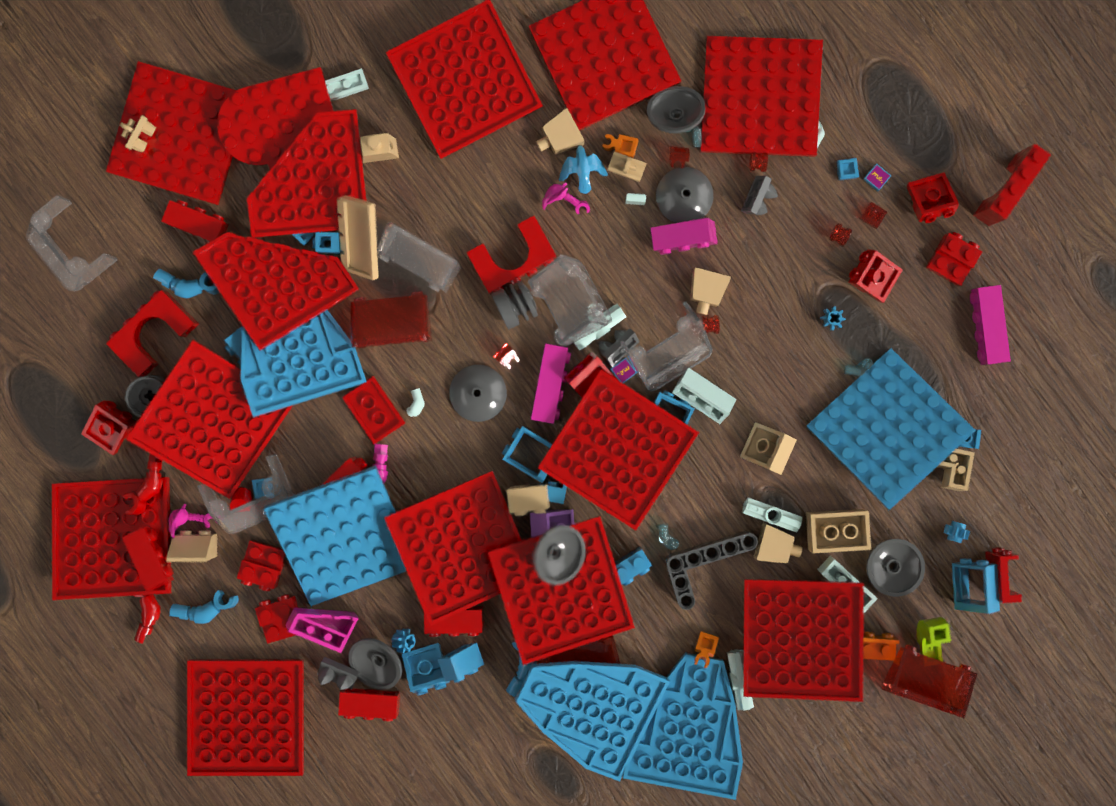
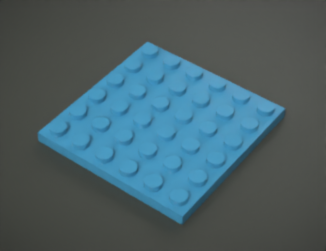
[806,349,976,510]
[264,466,406,606]

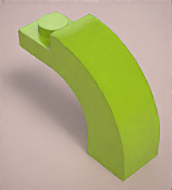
[916,617,951,666]

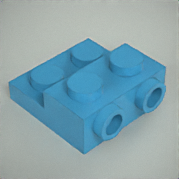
[402,643,450,695]

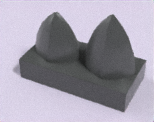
[741,176,778,215]
[599,329,639,367]
[317,657,359,690]

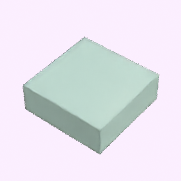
[625,193,646,205]

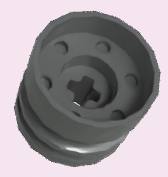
[491,280,538,330]
[125,375,166,417]

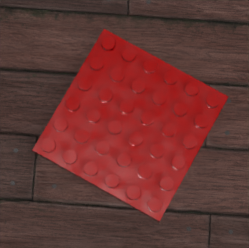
[386,0,543,159]
[529,0,681,131]
[700,36,823,157]
[106,61,237,205]
[126,339,293,499]
[538,370,699,531]
[384,471,522,626]
[52,477,171,600]
[488,516,635,665]
[743,579,864,702]
[187,659,304,776]

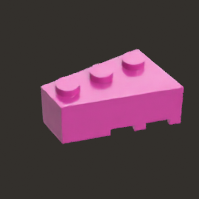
[651,218,718,255]
[285,608,358,653]

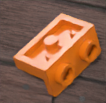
[863,631,900,661]

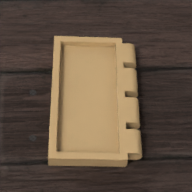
[337,195,378,280]

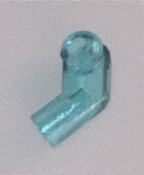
[686,126,702,147]
[844,358,873,376]
[659,524,679,550]

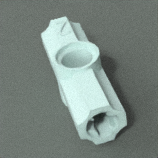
[570,304,626,351]
[742,497,802,533]
[727,649,754,711]

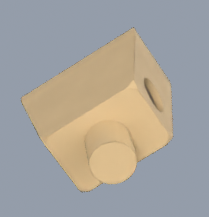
[536,109,585,154]
[360,133,399,163]
[690,268,731,315]
[754,523,802,563]

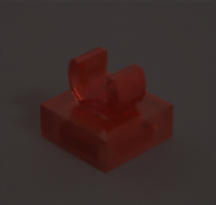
[669,146,690,169]
[860,202,887,229]
[493,343,519,369]

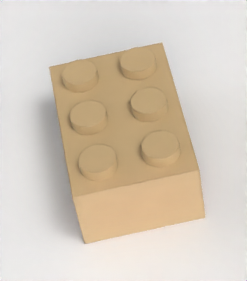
[806,509,871,553]

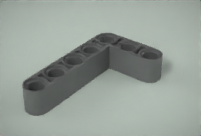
[665,531,758,610]

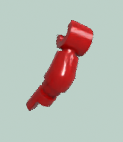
[123,453,163,516]
[134,594,161,644]

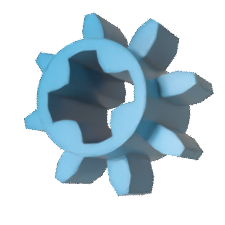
[820,306,846,331]
[943,521,970,543]
[392,628,415,653]

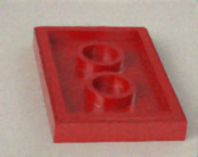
[342,376,406,445]

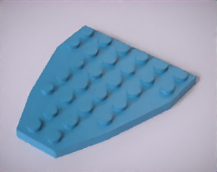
[241,310,367,417]
[623,652,743,800]
[515,661,670,781]

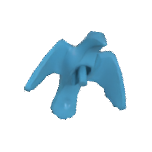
[559,145,608,194]

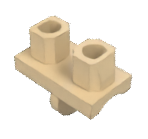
[119,116,156,153]
[607,151,647,182]

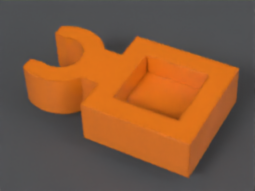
[602,134,638,158]
[694,632,719,668]

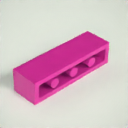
[970,285,1011,365]
[531,344,571,424]

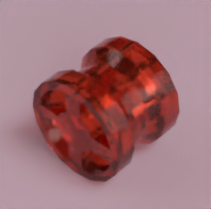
[749,152,768,172]
[829,223,852,247]
[702,315,720,335]

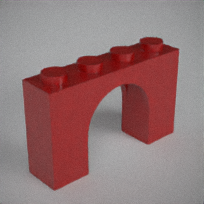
[973,144,1051,226]
[466,216,556,294]
[106,290,199,377]

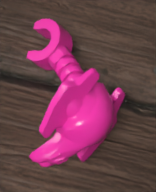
[542,182,590,214]
[169,504,219,538]

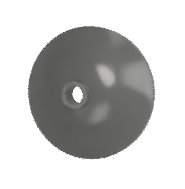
[647,86,705,133]
[656,167,713,223]
[449,365,507,422]
[533,525,585,585]
[866,539,925,597]
[349,638,402,690]

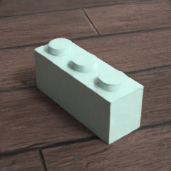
[672,368,736,424]
[818,555,878,613]

